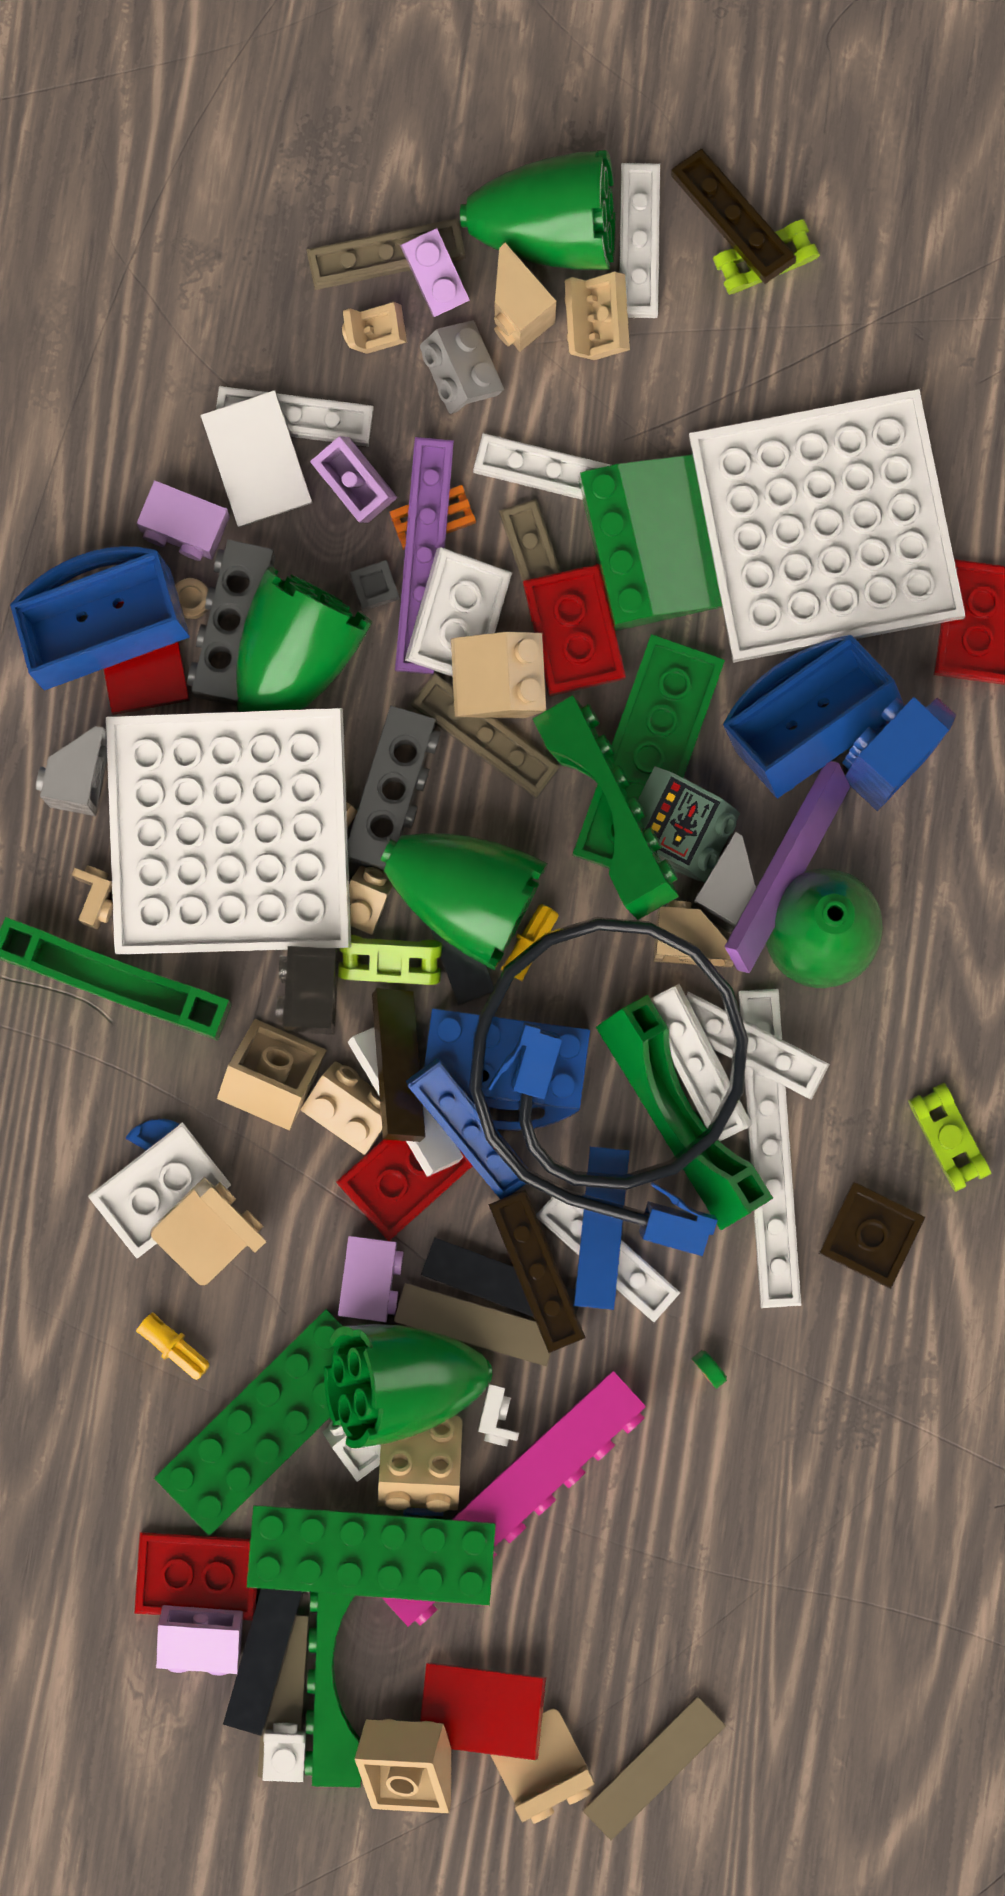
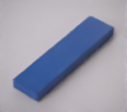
[406,1057,528,1200]
[574,1146,630,1310]

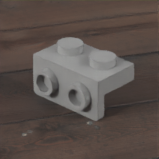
[420,320,505,414]

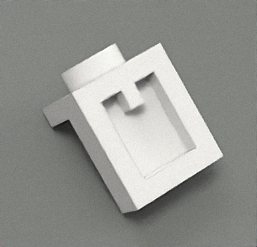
[478,1384,519,1446]
[323,1421,381,1482]
[263,1723,306,1782]

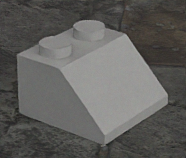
[36,726,107,816]
[691,832,756,933]

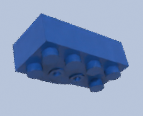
[10,546,190,691]
[723,635,903,799]
[842,697,956,811]
[424,1009,590,1131]

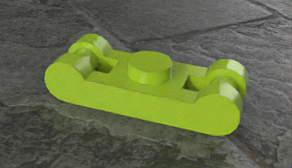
[713,219,820,295]
[338,935,442,985]
[908,1082,991,1192]

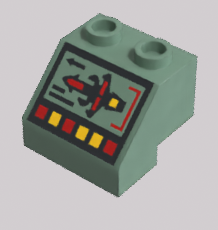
[638,766,740,883]

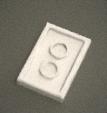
[201,390,313,527]
[405,547,512,677]
[88,1122,231,1259]

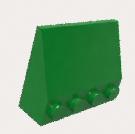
[578,455,722,631]

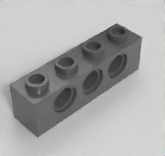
[187,539,276,706]
[348,705,441,871]

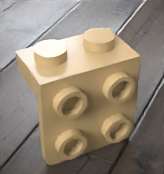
[150,1177,266,1285]
[378,1415,462,1512]
[491,1708,595,1824]

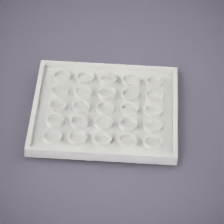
[689,389,965,663]
[106,708,351,954]

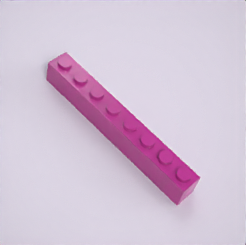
[381,1370,646,1627]

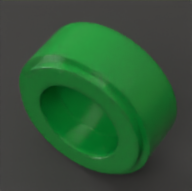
[691,1350,727,1390]

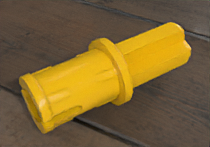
[501,904,559,981]
[136,1312,209,1380]

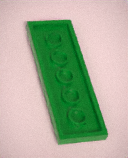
[572,634,725,869]
[154,1309,343,1536]
[247,1505,496,1606]

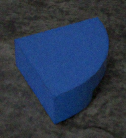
[125,1119,180,1150]

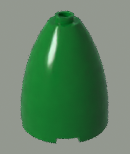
[460,150,616,270]
[236,567,372,712]
[380,833,548,970]
[766,869,883,988]
[324,1324,493,1449]

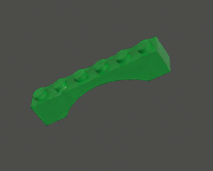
[533,695,679,920]
[0,917,232,1041]
[596,995,773,1230]
[305,1592,362,1788]

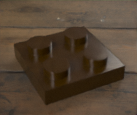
[818,1182,925,1289]

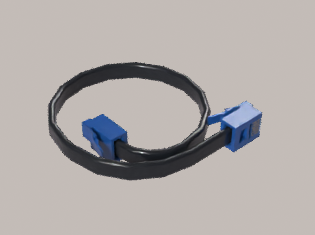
[469,917,748,1256]

